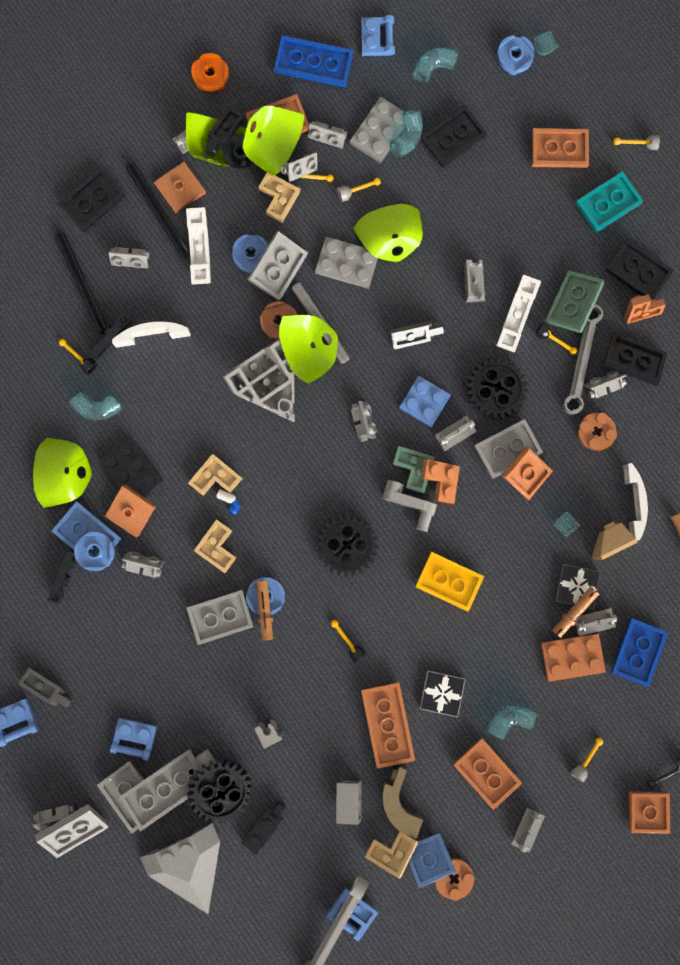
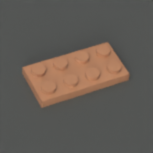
[361,682,415,769]

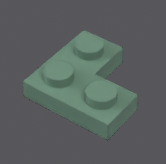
[393,446,435,494]

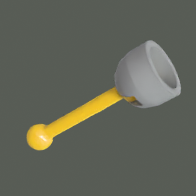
[613,135,660,150]
[337,178,381,202]
[570,738,603,783]

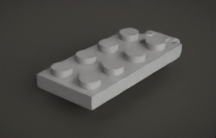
[119,749,216,831]

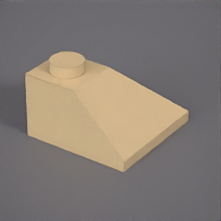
[591,521,638,561]

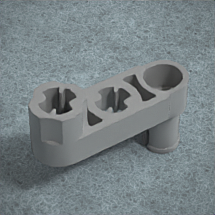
[382,480,437,532]

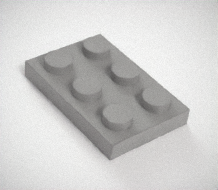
[350,97,411,164]
[247,231,308,301]
[315,237,378,289]
[474,419,543,479]
[187,590,254,645]
[97,760,144,834]
[35,804,109,858]

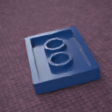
[610,618,668,687]

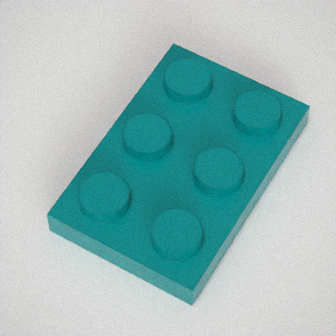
[575,171,644,233]

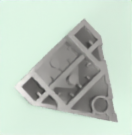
[223,339,295,422]
[140,823,221,914]

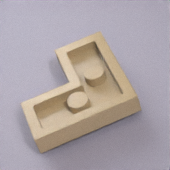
[258,172,300,223]
[188,454,242,496]
[194,519,236,573]
[365,832,419,878]

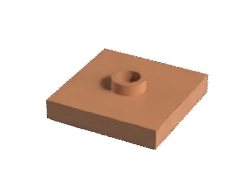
[154,162,206,214]
[502,447,553,500]
[105,484,156,538]
[629,791,670,834]

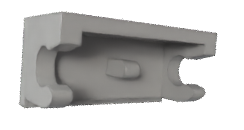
[464,260,485,302]
[254,719,284,749]
[336,780,362,825]

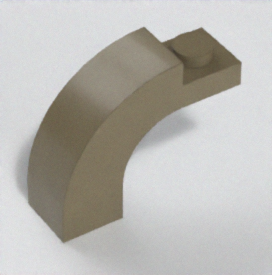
[382,764,423,839]

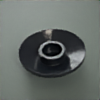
[222,134,255,169]

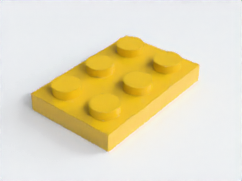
[415,552,484,612]

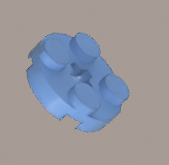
[496,35,534,75]
[232,234,268,274]
[74,532,115,571]
[246,577,285,615]

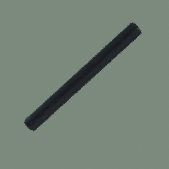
[126,161,190,258]
[55,232,108,334]

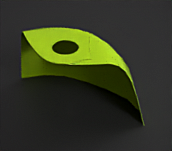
[243,106,305,176]
[186,113,246,166]
[353,204,423,262]
[279,315,338,383]
[33,438,92,508]

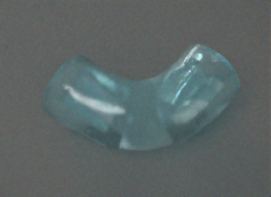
[412,47,459,83]
[390,109,423,158]
[69,392,123,421]
[486,705,538,740]

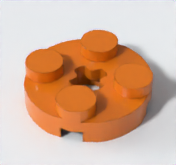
[191,53,229,92]

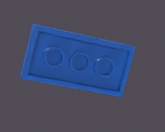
[274,35,354,88]

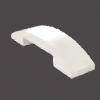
[186,207,211,285]
[497,275,541,352]
[112,322,191,348]
[623,463,648,541]

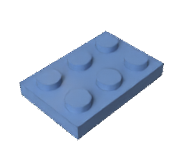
[52,501,122,557]

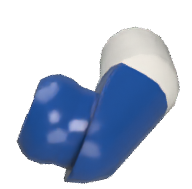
[217,489,241,515]

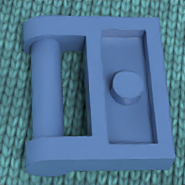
[361,15,395,56]
[0,698,39,747]
[110,717,158,762]
[325,887,378,941]

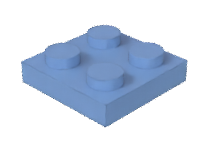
[399,376,451,428]
[409,833,456,888]

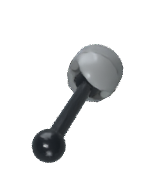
[647,760,680,788]

